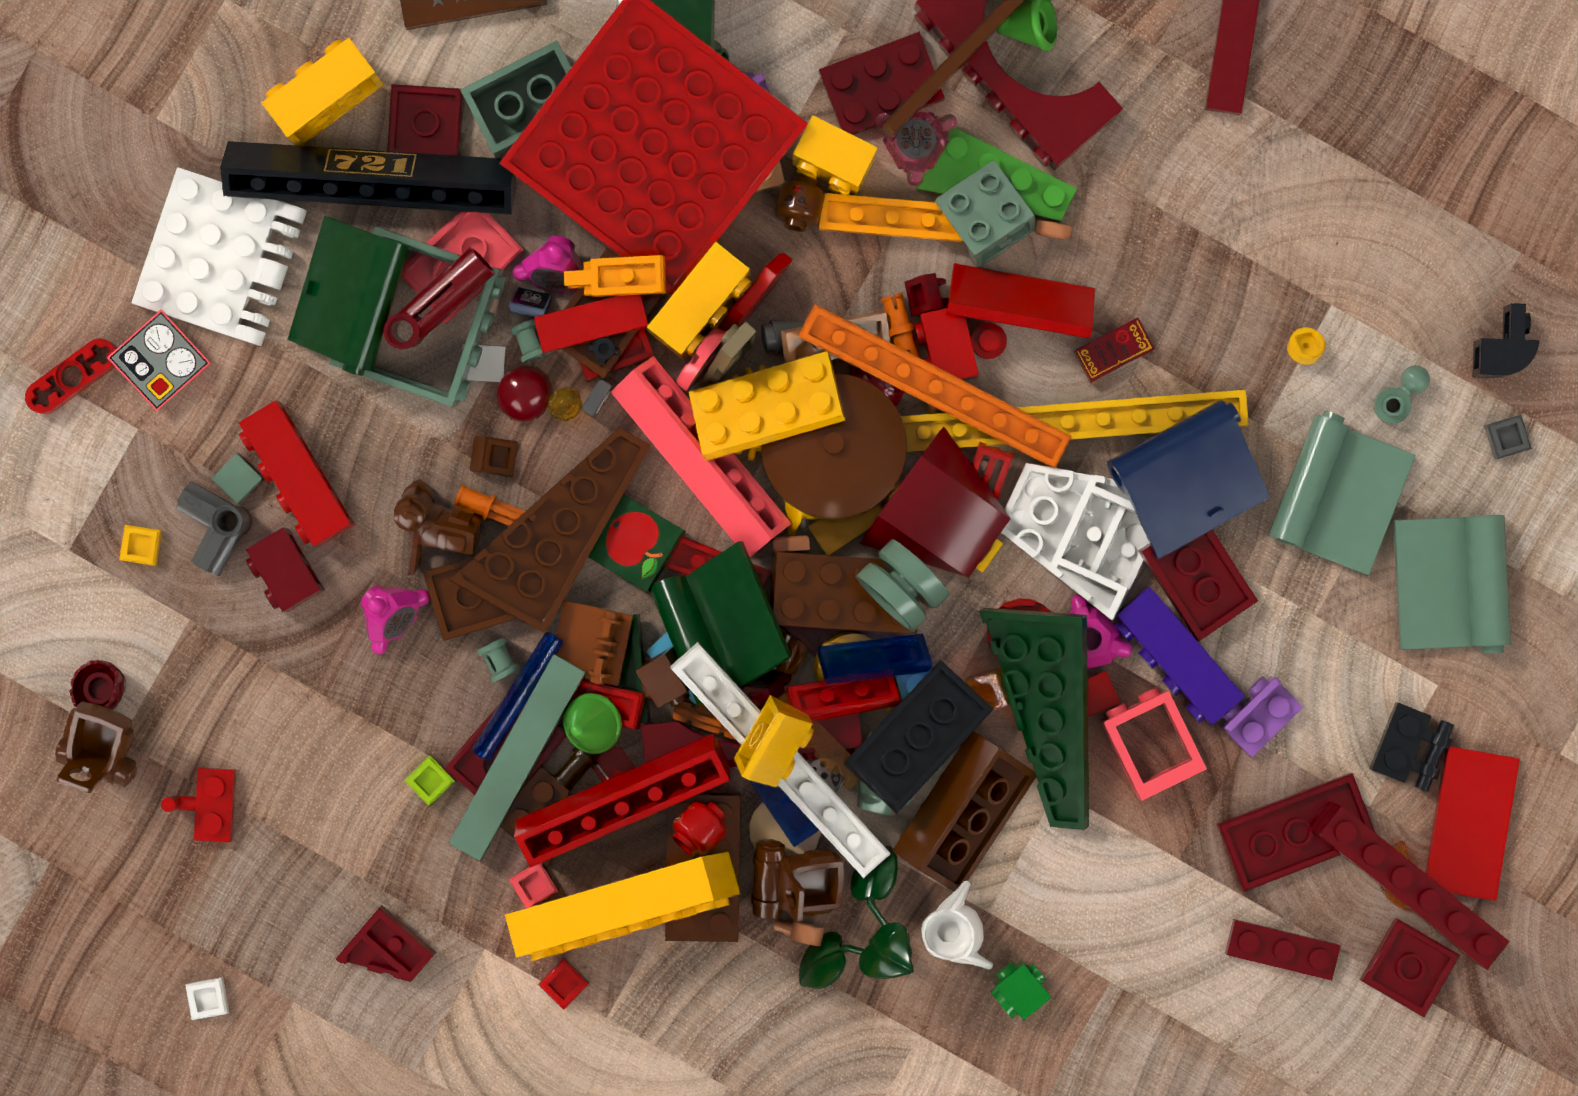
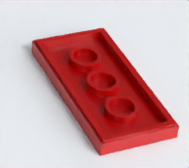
[947,263,1095,338]
[1425,746,1520,901]

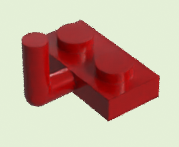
[161,767,236,842]

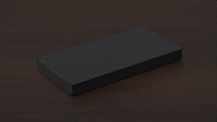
[843,660,994,814]

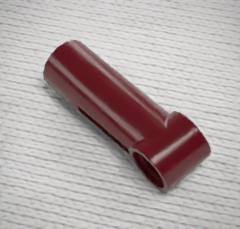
[383,247,495,350]

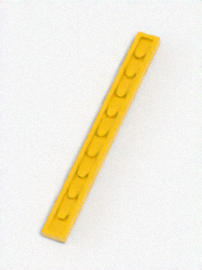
[901,390,1249,453]

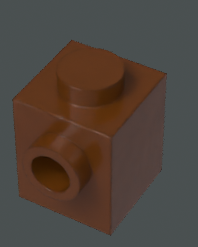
[635,646,690,708]

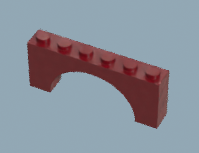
[914,0,1123,170]

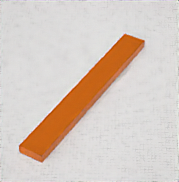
[798,303,1072,468]

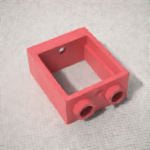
[1100,687,1207,801]

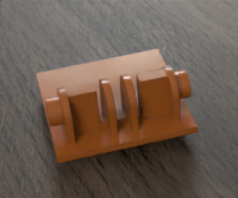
[552,600,633,686]

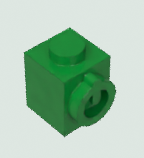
[990,960,1052,1021]

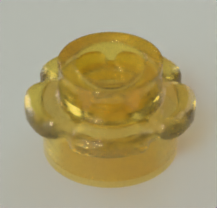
[548,387,582,421]

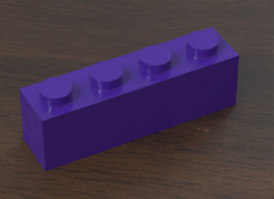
[1114,587,1245,725]

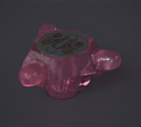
[875,112,957,186]

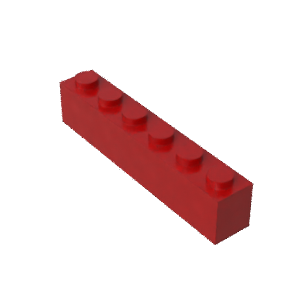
[514,734,730,868]

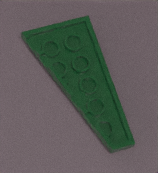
[979,608,1089,830]

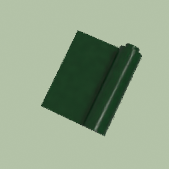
[287,216,410,376]
[650,541,792,711]

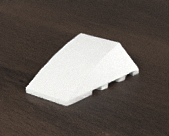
[1001,463,1149,621]

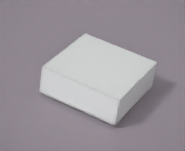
[185,977,229,1020]

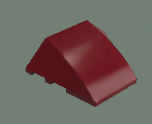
[860,426,1011,577]

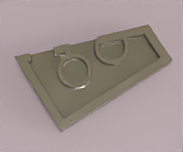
[699,321,757,388]

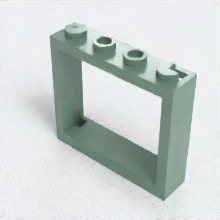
[329,227,506,407]

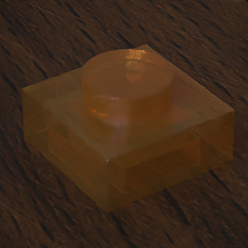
[964,668,1009,710]

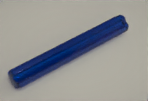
[472,632,563,760]

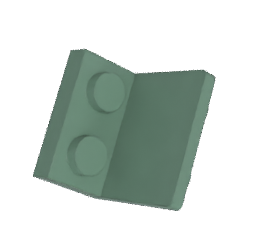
[936,161,1036,268]

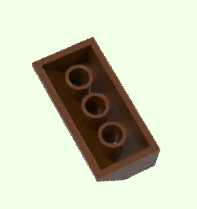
[892,731,1037,891]

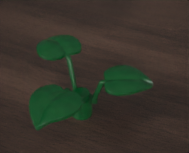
[799,845,914,989]

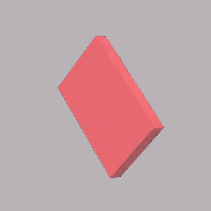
[401,211,524,325]

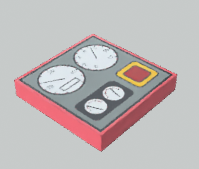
[107,310,210,411]

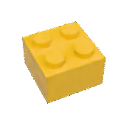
[793,115,878,197]

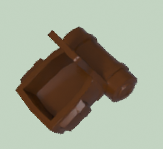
[394,479,482,575]
[55,702,137,793]
[751,839,844,922]

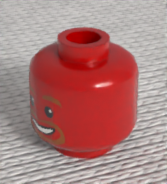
[672,802,727,856]

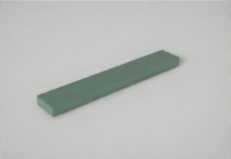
[449,654,587,861]

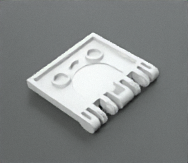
[131,167,307,347]

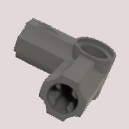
[176,481,252,576]

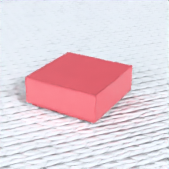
[509,863,559,908]

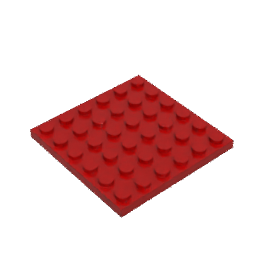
[499,0,808,295]

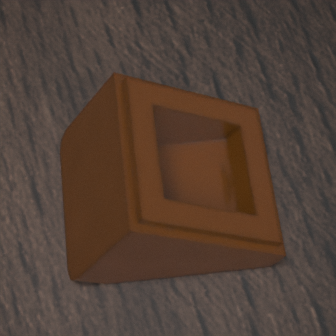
[470,436,518,477]

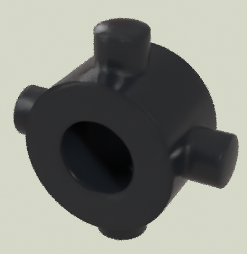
[588,336,620,365]

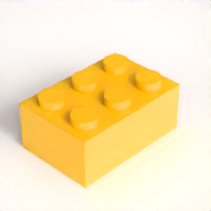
[261,38,384,146]
[647,242,751,361]

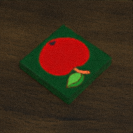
[588,494,686,593]

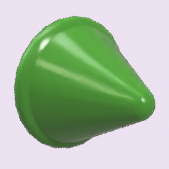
[997,0,1057,52]
[563,693,622,754]

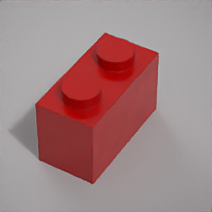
[914,308,979,381]

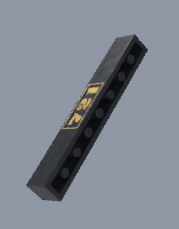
[220,141,516,215]

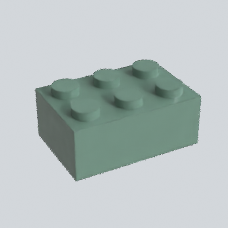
[460,41,571,158]

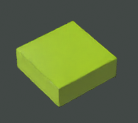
[404,755,456,806]

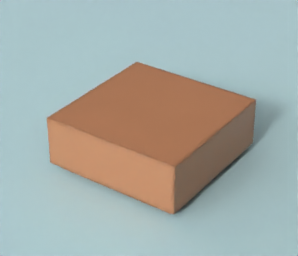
[773,536,810,553]

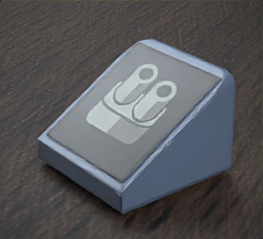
[509,287,552,318]

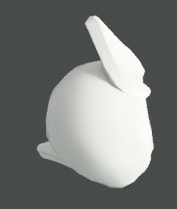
[921,881,993,970]

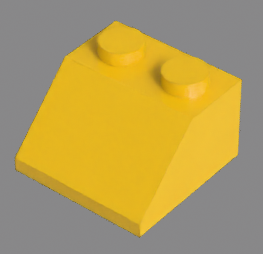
[734,695,814,787]

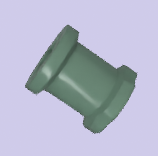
[510,319,552,364]
[476,637,521,684]

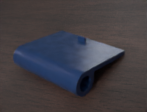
[1107,400,1271,559]

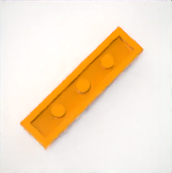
[819,193,962,243]

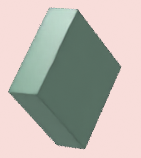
[211,453,264,504]

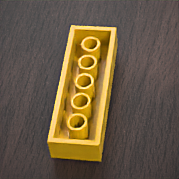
[505,852,740,961]

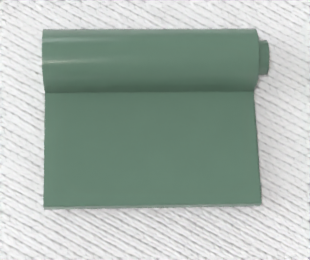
[1268,411,1416,576]
[1393,515,1511,653]

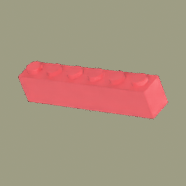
[611,356,792,558]

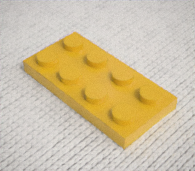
[689,351,846,461]

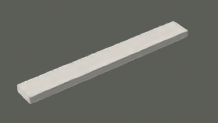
[670,642,890,878]

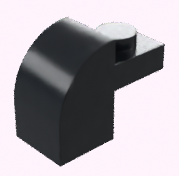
[1472,303,1539,378]

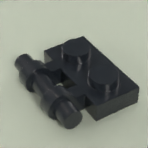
[1369,702,1454,792]

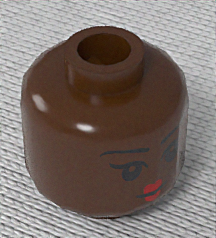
[775,176,825,232]

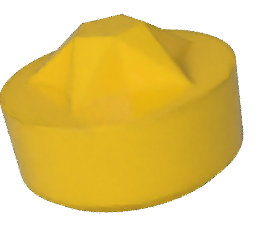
[1287,327,1325,365]

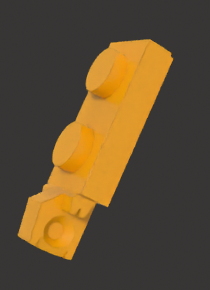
[564,255,666,297]

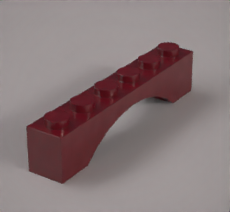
[641,713,862,767]
[1309,802,1510,970]

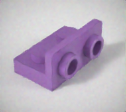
[1220,676,1303,758]

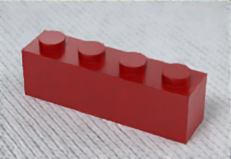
[238,400,355,547]

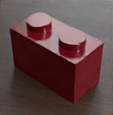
[245,527,325,612]

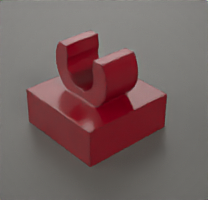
[904,273,948,317]

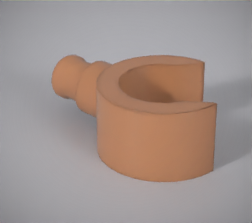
[774,919,824,946]

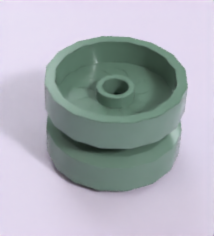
[855,539,949,632]

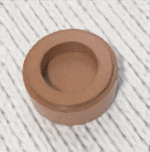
[1035,220,1072,241]

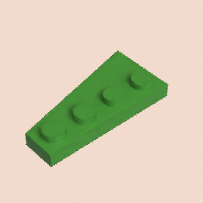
[916,125,1077,223]

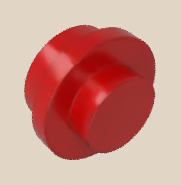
[971,323,1007,359]

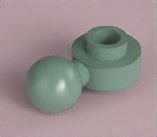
[1374,365,1430,424]

